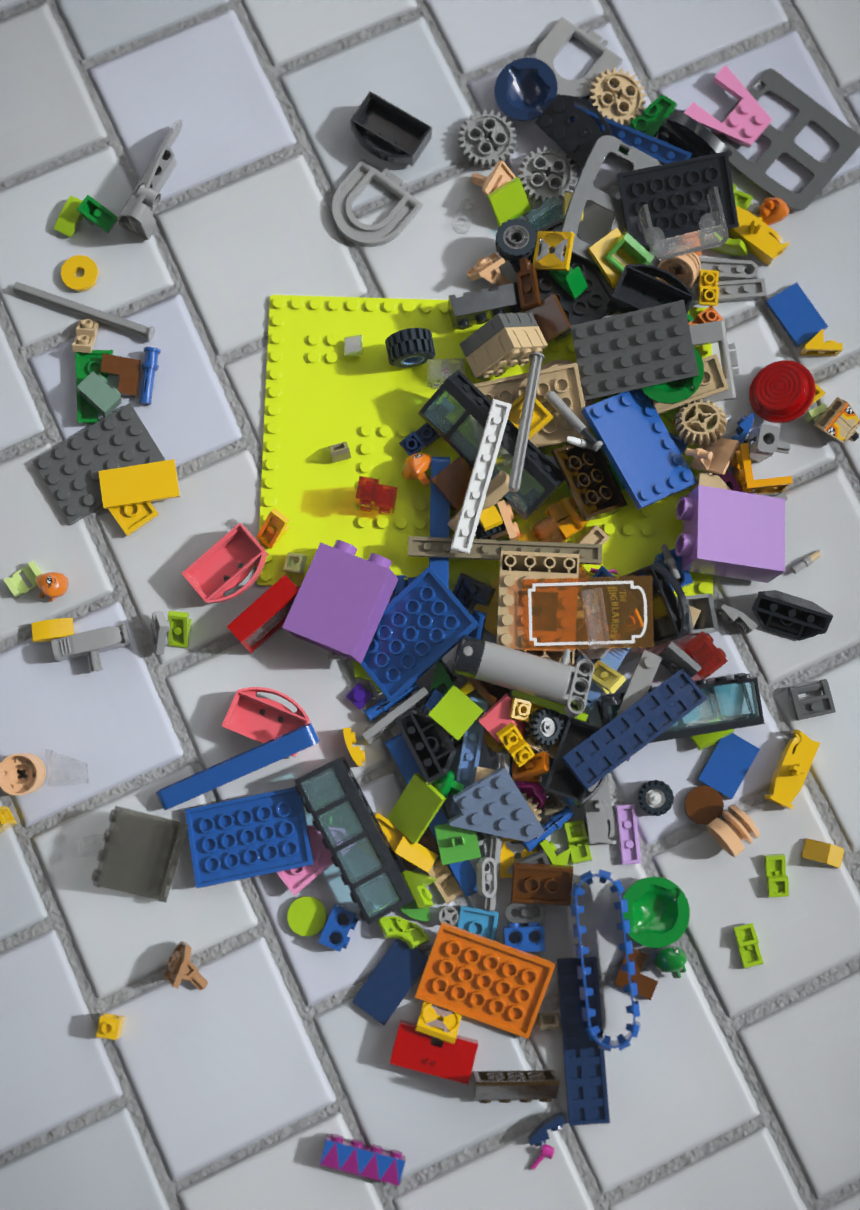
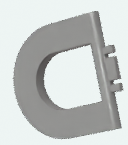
[535,17,623,100]
[332,159,423,247]
[689,320,740,404]

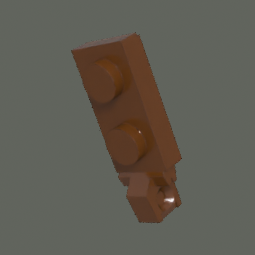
[516,257,541,311]

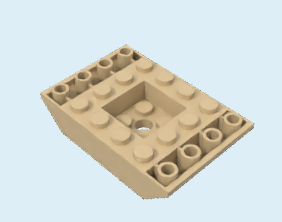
[496,551,580,666]

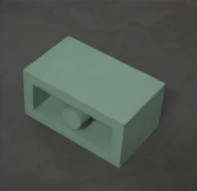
[77,372,122,418]

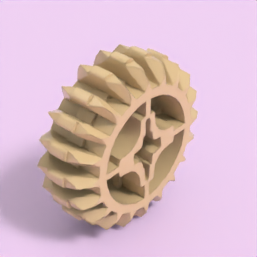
[675,399,727,448]

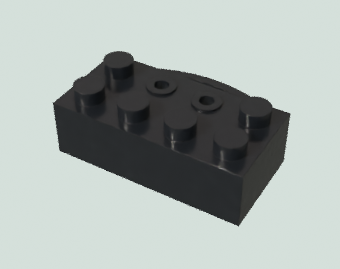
[350,91,432,167]
[535,94,613,169]
[657,109,733,161]
[607,264,695,313]
[619,561,689,649]
[542,717,607,808]

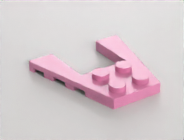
[684,65,772,148]

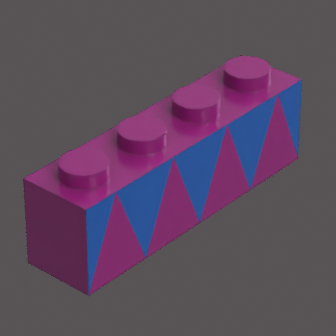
[320,1134,406,1186]

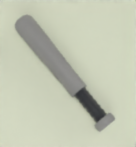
[545,391,603,451]

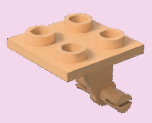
[685,438,740,475]

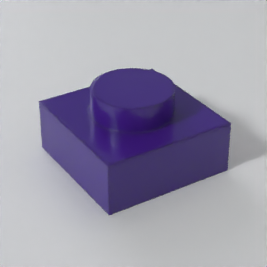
[346,683,373,710]

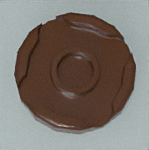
[684,786,724,825]

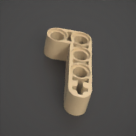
[447,469,510,532]

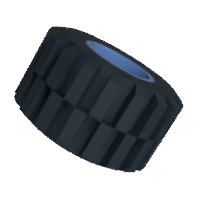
[385,328,436,368]

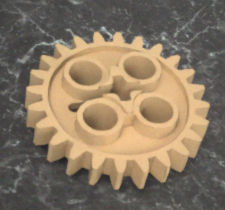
[588,67,646,126]

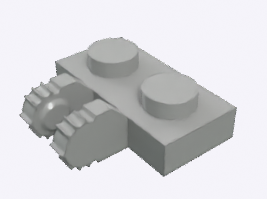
[151,611,170,655]

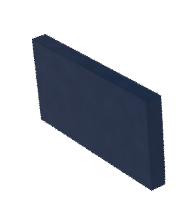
[352,938,429,1026]

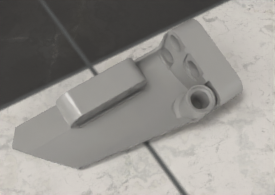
[117,120,183,240]

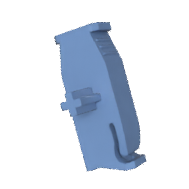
[575,639,631,710]

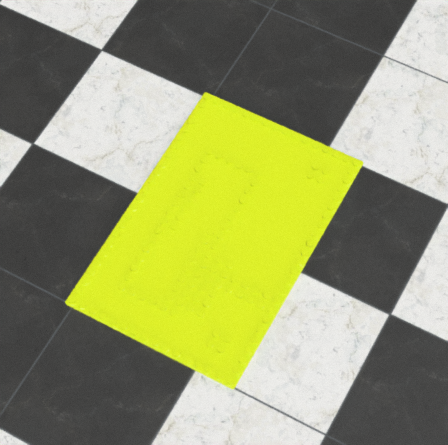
[257,295,713,597]

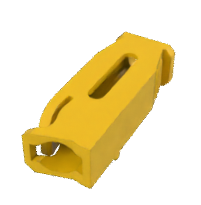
[724,206,790,266]
[764,729,820,809]

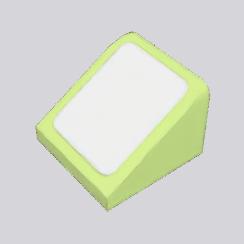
[344,335,363,357]

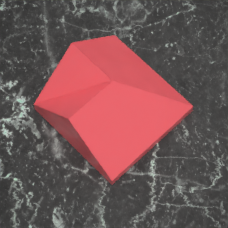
[478,694,526,745]

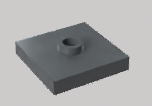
[658,642,702,678]

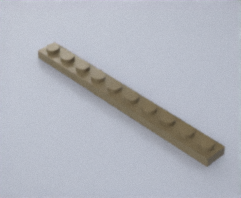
[408,536,602,565]

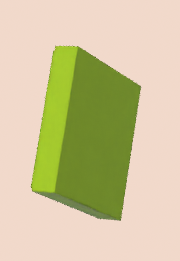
[487,177,531,227]
[428,685,484,741]

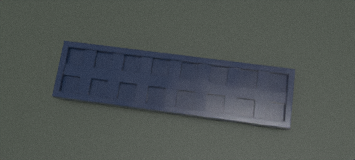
[561,668,707,790]
[556,956,610,1126]

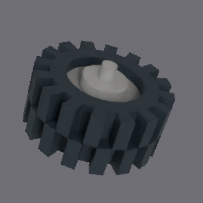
[525,709,564,745]

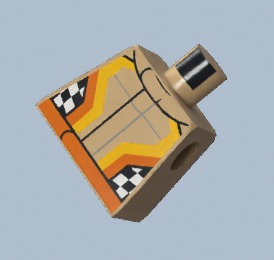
[814,397,860,443]

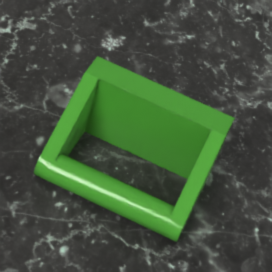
[604,233,654,274]

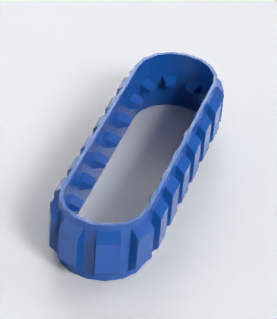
[570,869,640,1052]

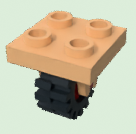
[475,500,521,541]

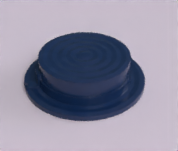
[494,57,558,121]

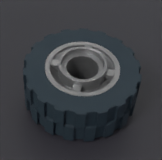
[495,218,537,263]

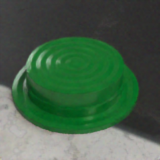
[641,347,704,404]
[620,877,690,948]

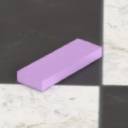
[615,804,641,865]

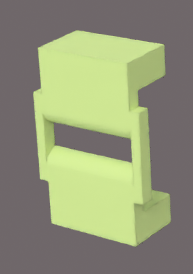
[4,560,43,597]

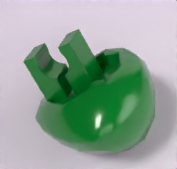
[431,770,465,800]
[654,946,687,978]

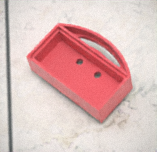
[181,523,269,604]
[222,687,311,758]

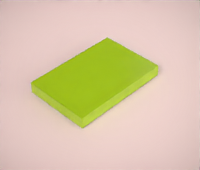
[387,773,446,844]

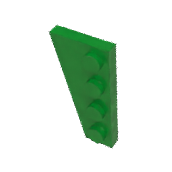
[618,94,677,155]
[75,350,114,425]

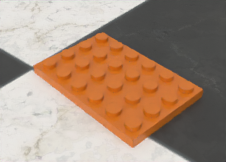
[415,922,555,1039]

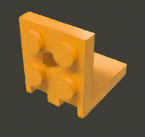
[730,443,793,494]

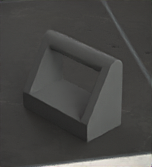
[686,594,719,635]

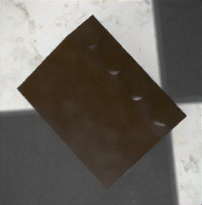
[551,444,628,520]
[474,1070,560,1103]

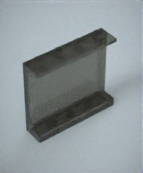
[91,806,188,903]

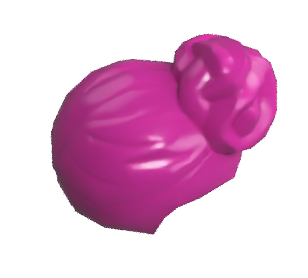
[513,780,546,809]

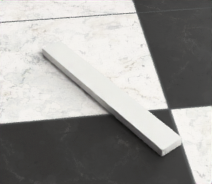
[450,399,512,554]

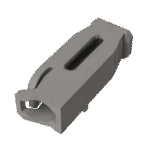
[744,424,791,462]
[51,623,131,672]
[582,779,617,844]

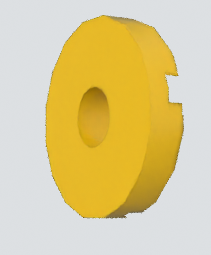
[61,255,99,292]

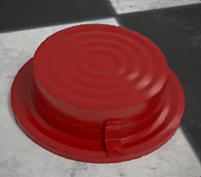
[749,360,816,423]

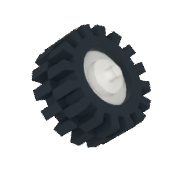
[638,780,674,816]

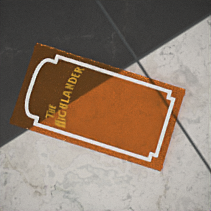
[521,576,654,651]

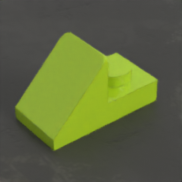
[168,611,192,648]
[539,839,571,865]
[403,870,438,909]

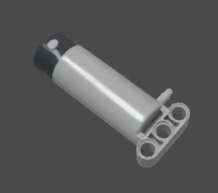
[452,635,594,718]

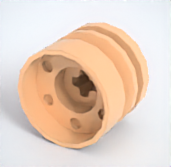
[655,247,701,288]
[0,753,46,795]
[706,804,760,858]

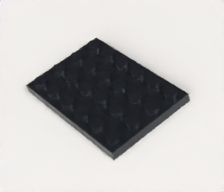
[616,151,739,247]
[509,218,618,341]

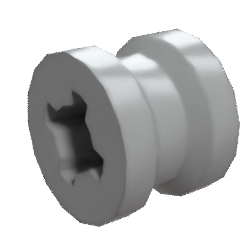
[438,906,458,926]

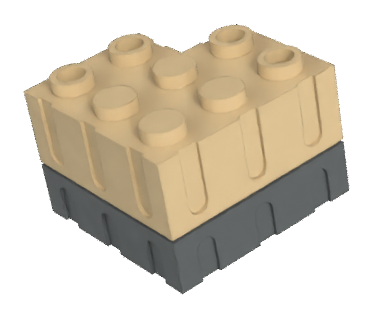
[459,312,548,378]

